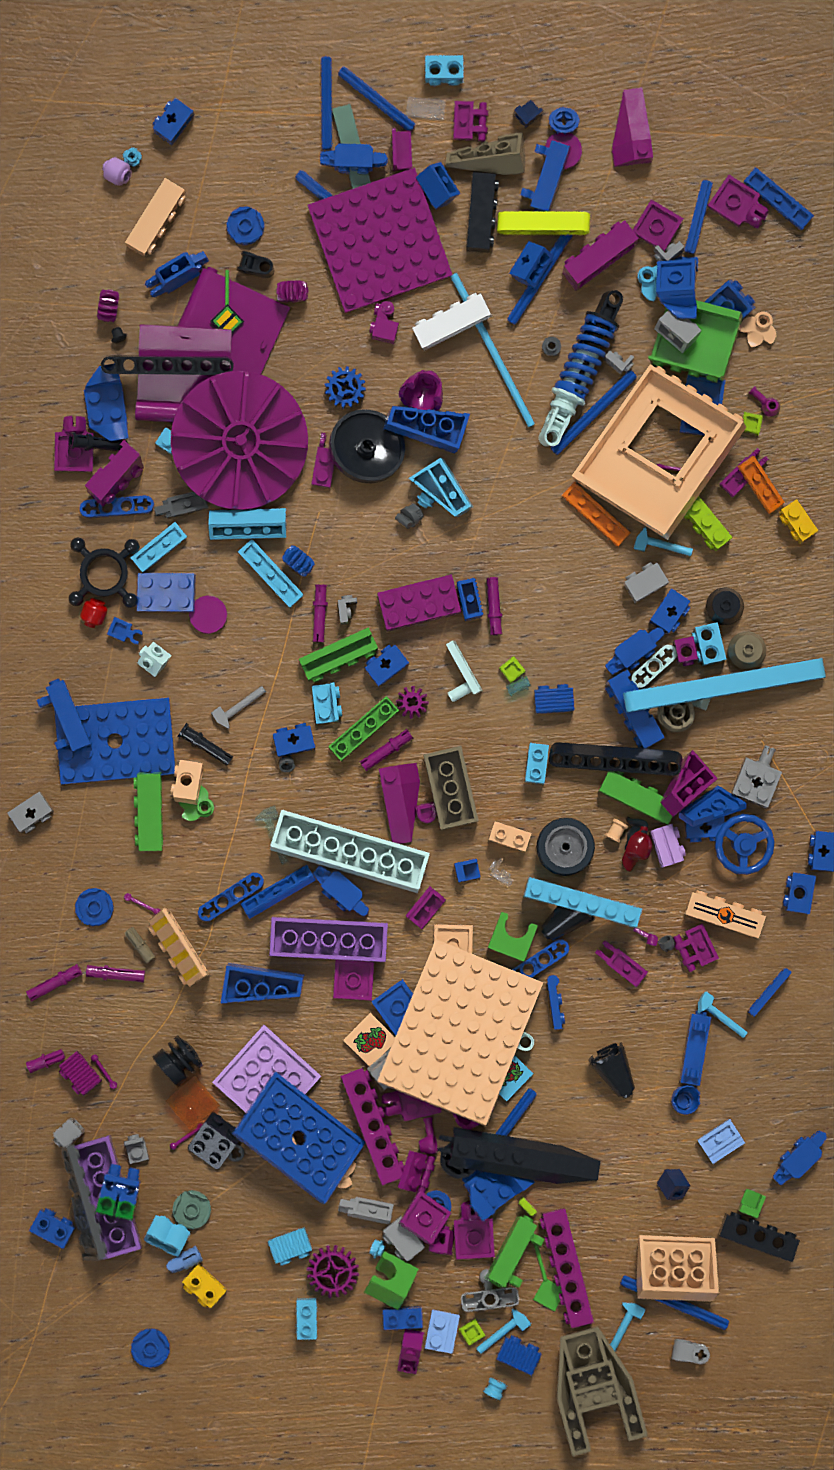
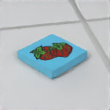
[499,1055,533,1101]

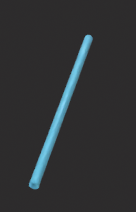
[450,273,535,428]

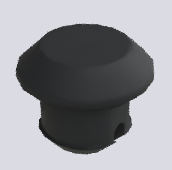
[111,327,127,343]

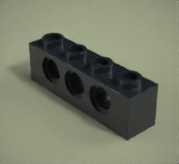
[718,1211,800,1263]

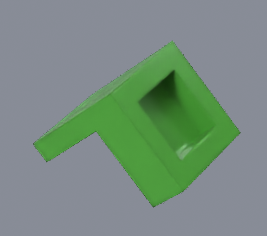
[738,1189,766,1218]

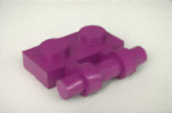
[453,101,489,141]
[673,923,719,972]
[398,1150,436,1193]

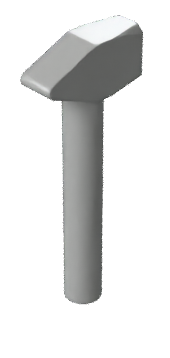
[211,686,266,729]

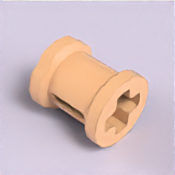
[605,818,629,843]

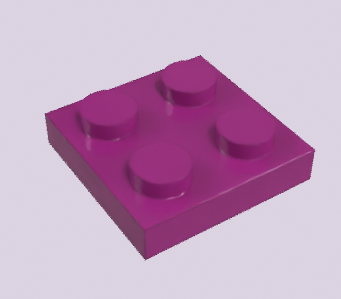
[633,199,684,251]
[333,959,374,1000]
[398,1191,451,1246]

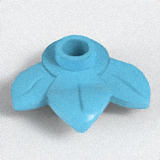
[637,265,657,301]

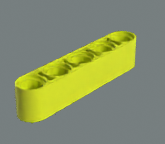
[497,211,590,235]

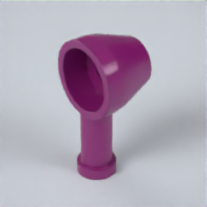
[749,386,780,417]
[419,1117,438,1154]

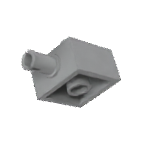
[731,745,782,808]

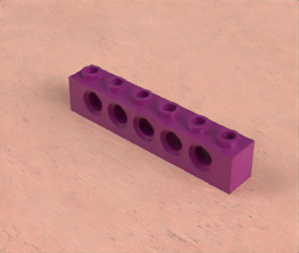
[341,1067,404,1185]
[539,1208,594,1328]

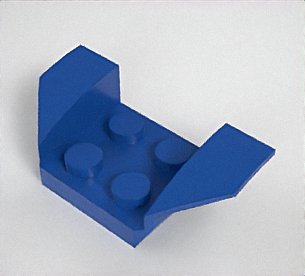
[656,257,698,319]
[84,363,129,441]
[464,1171,535,1221]

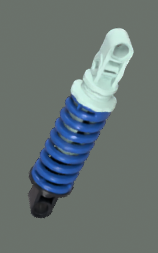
[539,290,623,446]

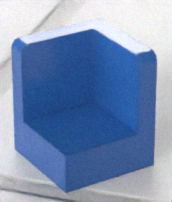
[454,858,480,883]

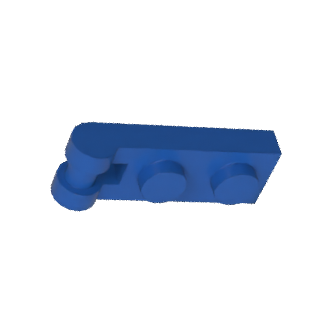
[547,975,565,1030]

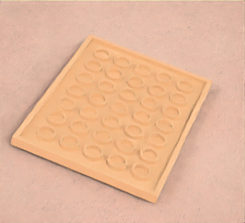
[377,940,543,1126]

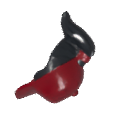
[622,816,652,872]

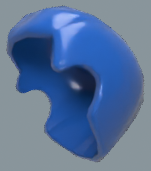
[671,1085,700,1115]

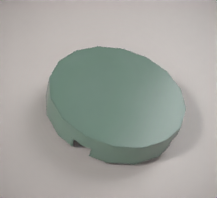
[172,1190,211,1229]

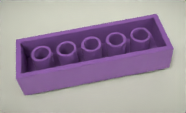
[270,917,388,962]
[74,1135,143,1260]

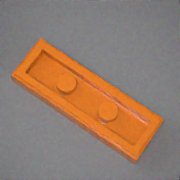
[738,456,785,514]

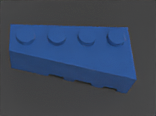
[383,406,470,454]
[605,669,665,749]
[221,963,304,1004]

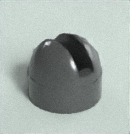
[279,756,295,772]
[658,935,675,952]

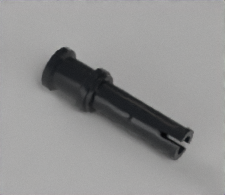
[68,432,127,451]
[177,723,233,766]

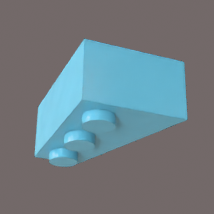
[409,458,473,517]

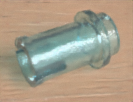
[506,676,531,696]

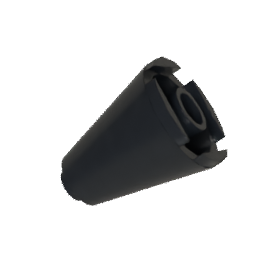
[541,906,595,940]
[588,1042,635,1098]

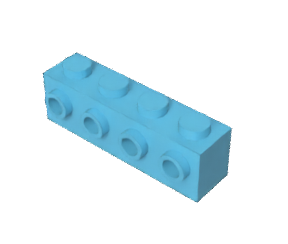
[209,508,286,540]

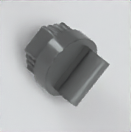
[395,503,424,529]

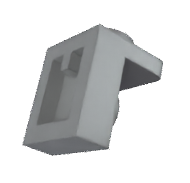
[654,241,684,261]
[603,351,634,374]
[338,595,357,625]
[124,1134,149,1164]

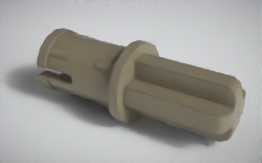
[125,927,156,963]

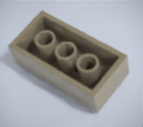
[423,746,479,830]

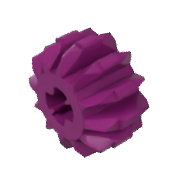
[276,280,308,302]
[97,289,119,322]
[396,686,429,719]

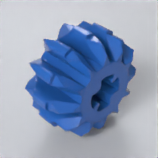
[282,545,315,577]

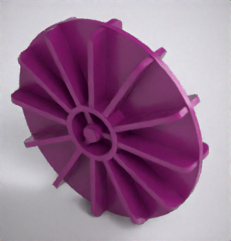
[170,371,308,509]

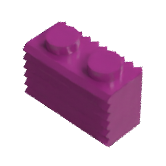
[59,1051,102,1096]

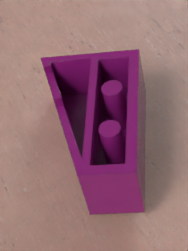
[660,750,718,817]

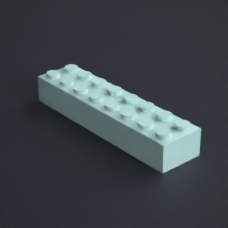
[270,810,430,893]

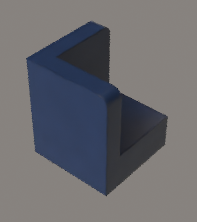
[513,100,544,129]
[657,1169,690,1200]

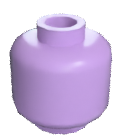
[102,157,132,186]

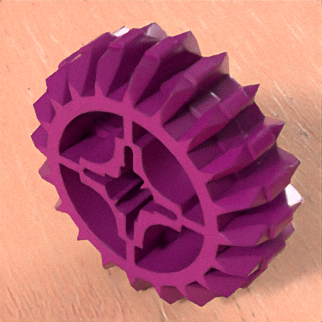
[307,1245,359,1298]

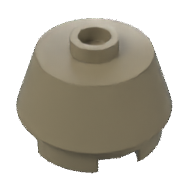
[728,631,766,669]
[657,702,695,732]

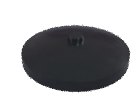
[329,409,405,484]

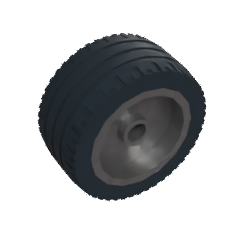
[536,818,595,876]

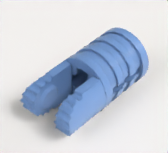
[167,1246,203,1273]

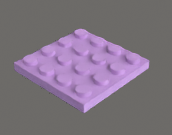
[212,1025,321,1112]

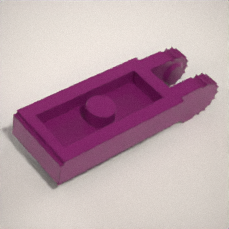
[312,432,334,488]
[719,448,769,498]
[595,940,648,987]

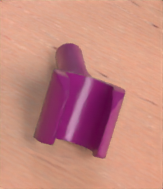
[633,927,658,946]

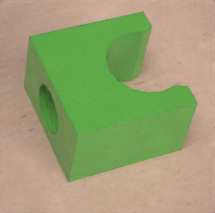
[488,912,538,962]
[364,1251,419,1310]

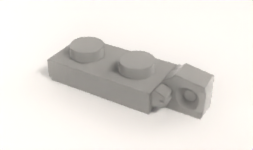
[338,1197,393,1225]

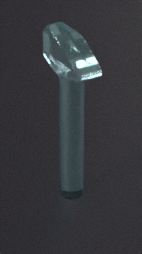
[255,805,289,864]

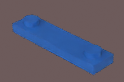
[743,167,814,231]
[241,865,316,919]

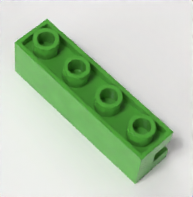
[299,627,378,682]
[328,696,399,762]
[598,771,672,825]
[134,772,163,851]

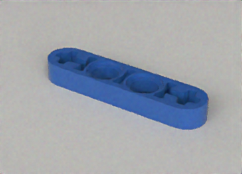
[80,496,154,518]
[198,873,264,921]
[512,940,569,978]

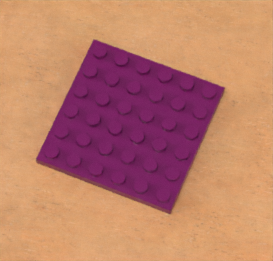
[307,168,453,313]

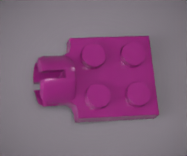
[708,175,768,228]
[54,416,94,472]
[382,1090,442,1121]
[454,1201,495,1259]

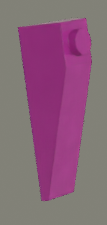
[612,88,653,167]
[379,763,420,844]

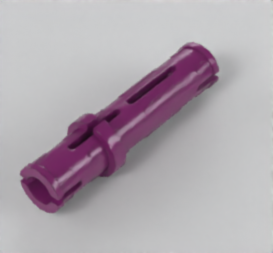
[486,577,503,636]
[312,584,328,642]
[359,729,414,772]
[26,964,83,1002]
[86,965,145,983]

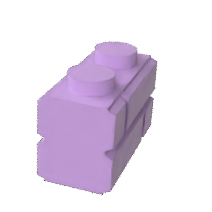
[649,824,686,868]

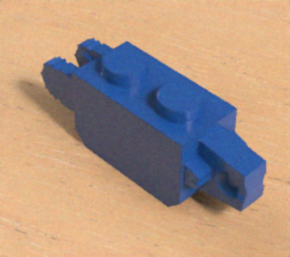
[320,144,388,174]
[145,251,209,298]
[605,627,665,675]
[313,866,369,916]
[772,1130,827,1185]

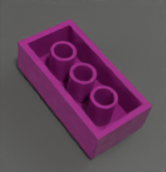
[562,220,639,291]
[377,574,461,632]

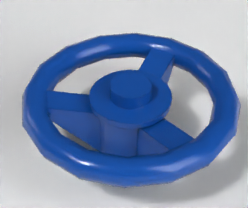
[715,814,775,875]

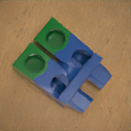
[96,1164,141,1220]

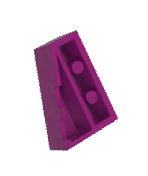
[85,440,144,507]

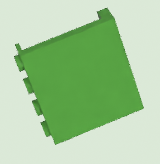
[648,300,743,383]

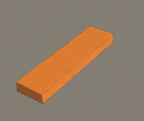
[562,482,631,547]

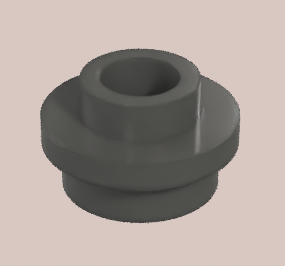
[542,337,561,356]

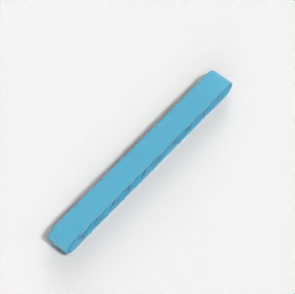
[623,658,826,713]

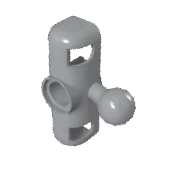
[461,1269,519,1312]

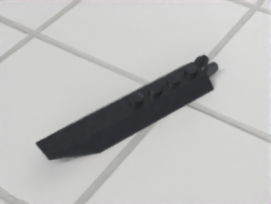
[437,1127,600,1184]

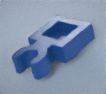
[107,617,143,645]

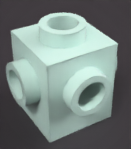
[137,642,172,677]

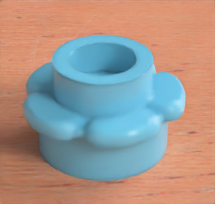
[123,148,142,166]
[417,491,435,509]
[369,1240,386,1258]

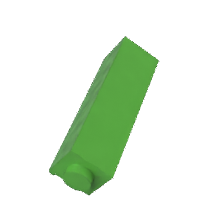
[484,1215,545,1288]

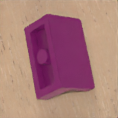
[392,128,412,171]

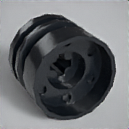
[153,1035,204,1087]

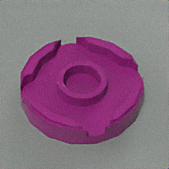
[545,132,582,170]
[189,595,228,634]

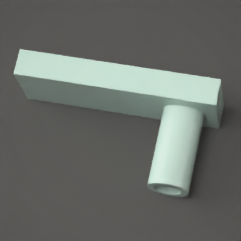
[446,641,483,702]

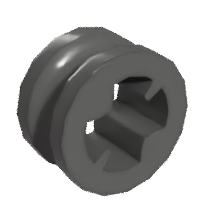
[228,1144,245,1162]

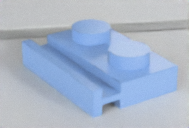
[697,1119,745,1164]
[425,1309,460,1354]

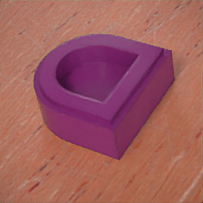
[415,802,436,823]

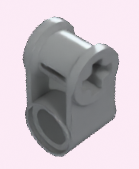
[671,1339,710,1364]

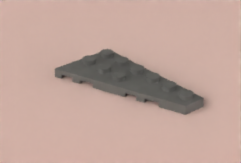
[61,1145,107,1261]

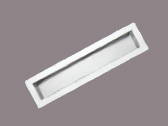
[413,293,492,351]

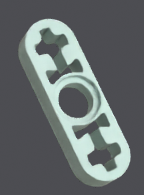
[631,645,677,688]

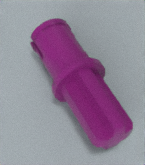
[26,1049,65,1073]

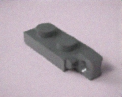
[154,492,209,518]

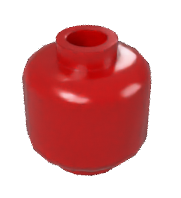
[80,598,108,628]

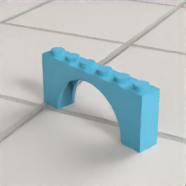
[523,877,642,928]

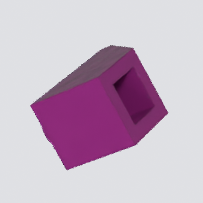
[397,1329,424,1374]

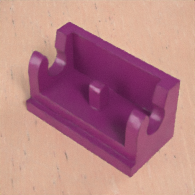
[406,886,446,929]

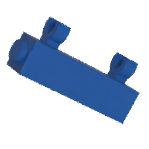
[520,140,571,212]
[37,679,92,752]
[679,1011,711,1086]

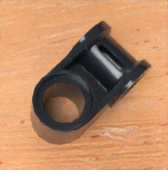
[236,251,275,278]

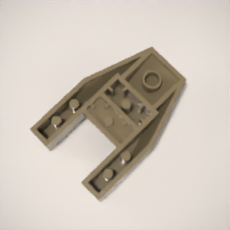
[557,1327,648,1456]

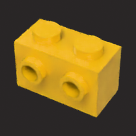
[779,499,818,544]
[182,1263,227,1308]

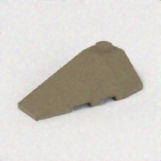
[445,132,526,175]

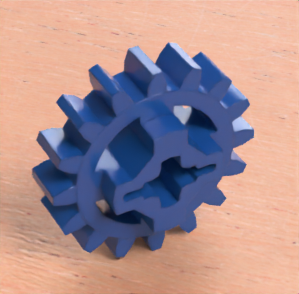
[325,366,366,409]

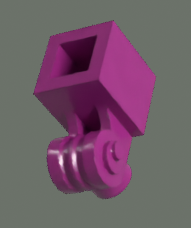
[369,301,399,344]

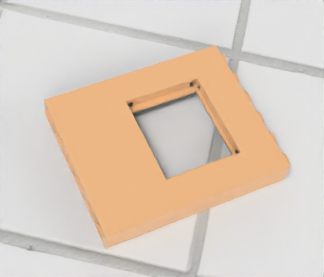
[572,364,746,540]

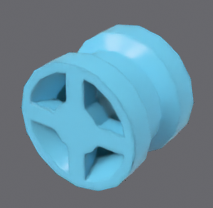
[483,1377,507,1400]

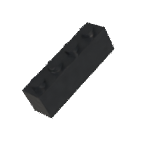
[466,172,499,253]

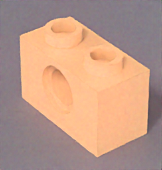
[171,760,204,805]
[488,822,531,852]

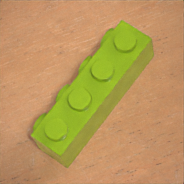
[684,496,732,552]

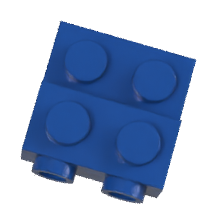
[705,279,756,320]

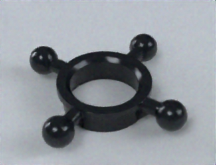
[68,537,140,608]

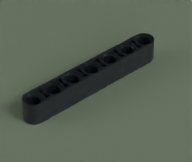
[101,355,234,375]
[549,742,683,776]

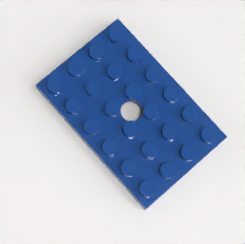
[54,698,175,785]
[232,1072,366,1204]

